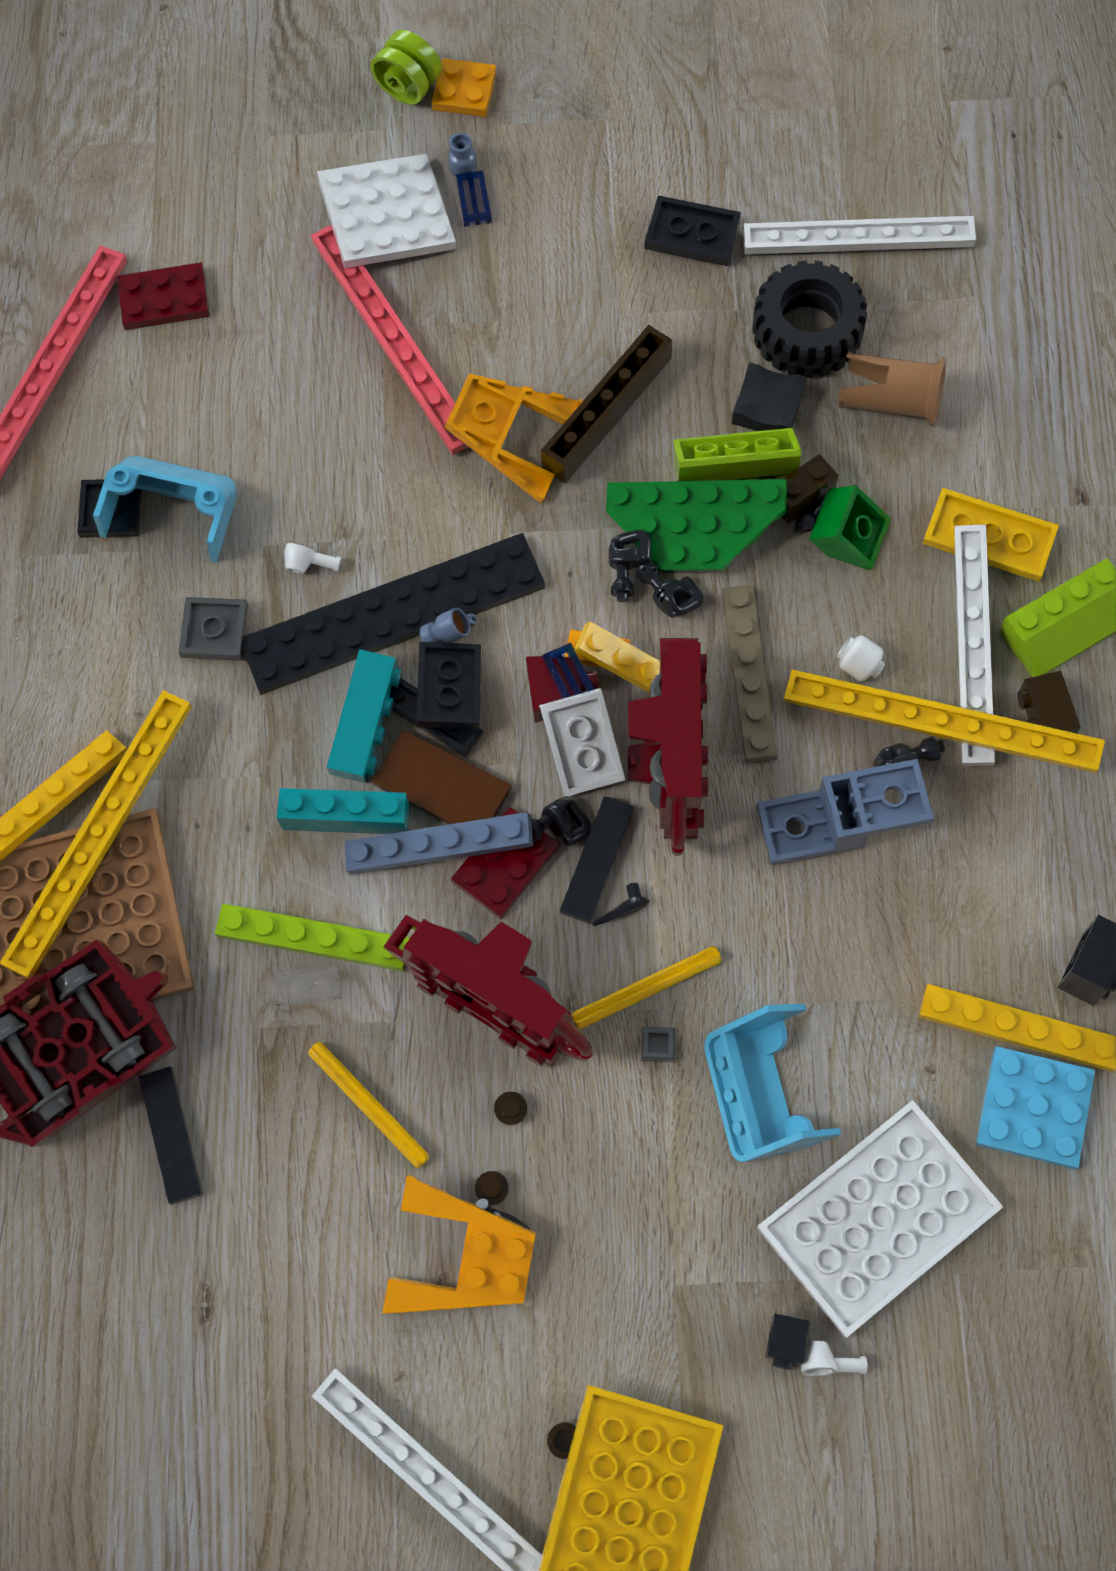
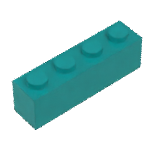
[326,649,401,783]
[276,788,410,834]

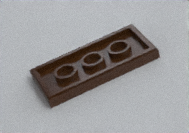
[371,730,512,824]

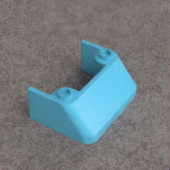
[93,456,237,563]
[704,1004,841,1162]

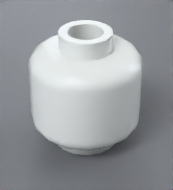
[837,635,885,682]

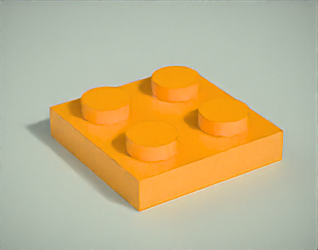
[431,58,497,117]

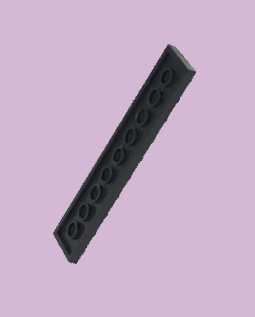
[242,533,545,695]

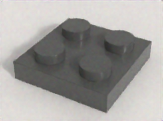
[179,597,248,660]

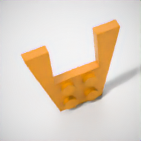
[445,373,584,503]
[382,1175,536,1314]

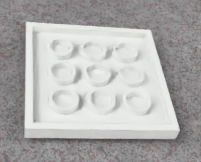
[317,154,456,268]

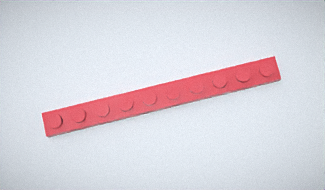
[311,225,468,456]
[0,245,127,480]

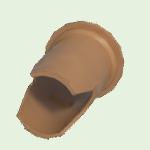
[839,351,947,427]

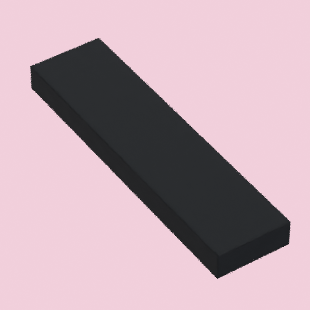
[390,678,483,758]
[560,796,634,924]
[139,1066,203,1205]

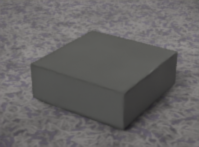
[641,1026,675,1063]

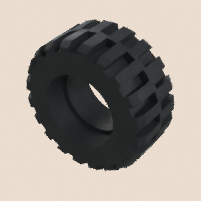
[752,260,867,378]

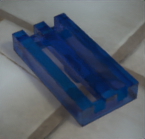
[455,170,492,227]
[542,642,595,699]

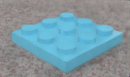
[975,1046,1095,1170]

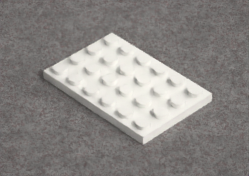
[757,1100,1003,1339]

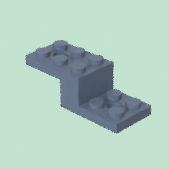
[756,759,934,866]

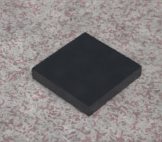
[77,479,142,538]

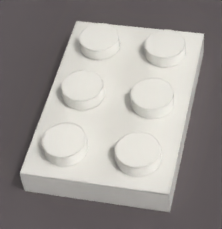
[539,688,625,797]

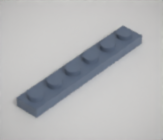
[345,812,533,874]

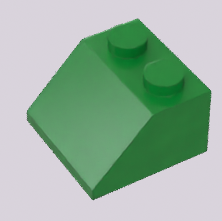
[809,485,892,570]

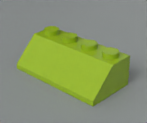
[673,428,801,481]
[999,558,1116,677]

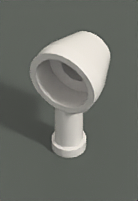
[284,543,342,574]
[801,1341,867,1377]

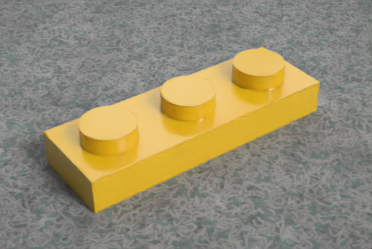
[574,621,660,694]

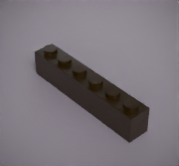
[541,325,672,484]

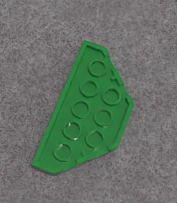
[606,479,788,573]

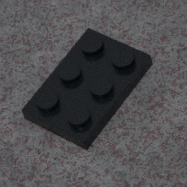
[644,195,741,266]
[416,642,481,730]

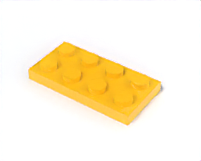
[922,487,1059,582]

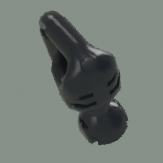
[608,530,652,602]
[636,561,703,618]
[873,736,945,767]
[531,796,591,846]

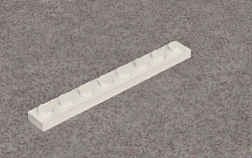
[743,216,976,254]
[954,525,995,766]
[312,1368,542,1571]

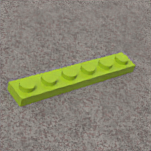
[214,903,410,972]

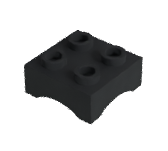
[732,362,806,431]

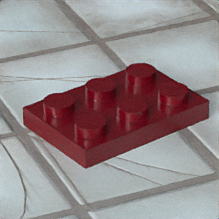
[117,262,210,330]
[450,807,560,919]

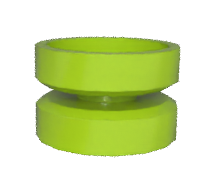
[370,29,442,105]

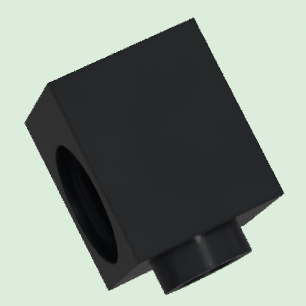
[765,1313,809,1370]

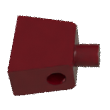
[526,656,599,722]

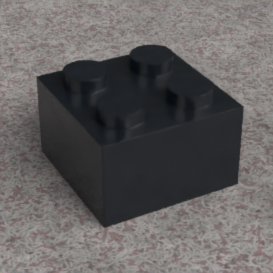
[1057,915,1116,1006]

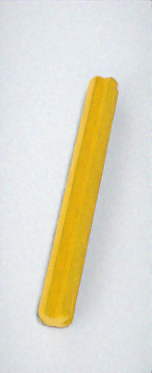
[572,946,722,1029]
[308,1041,429,1168]

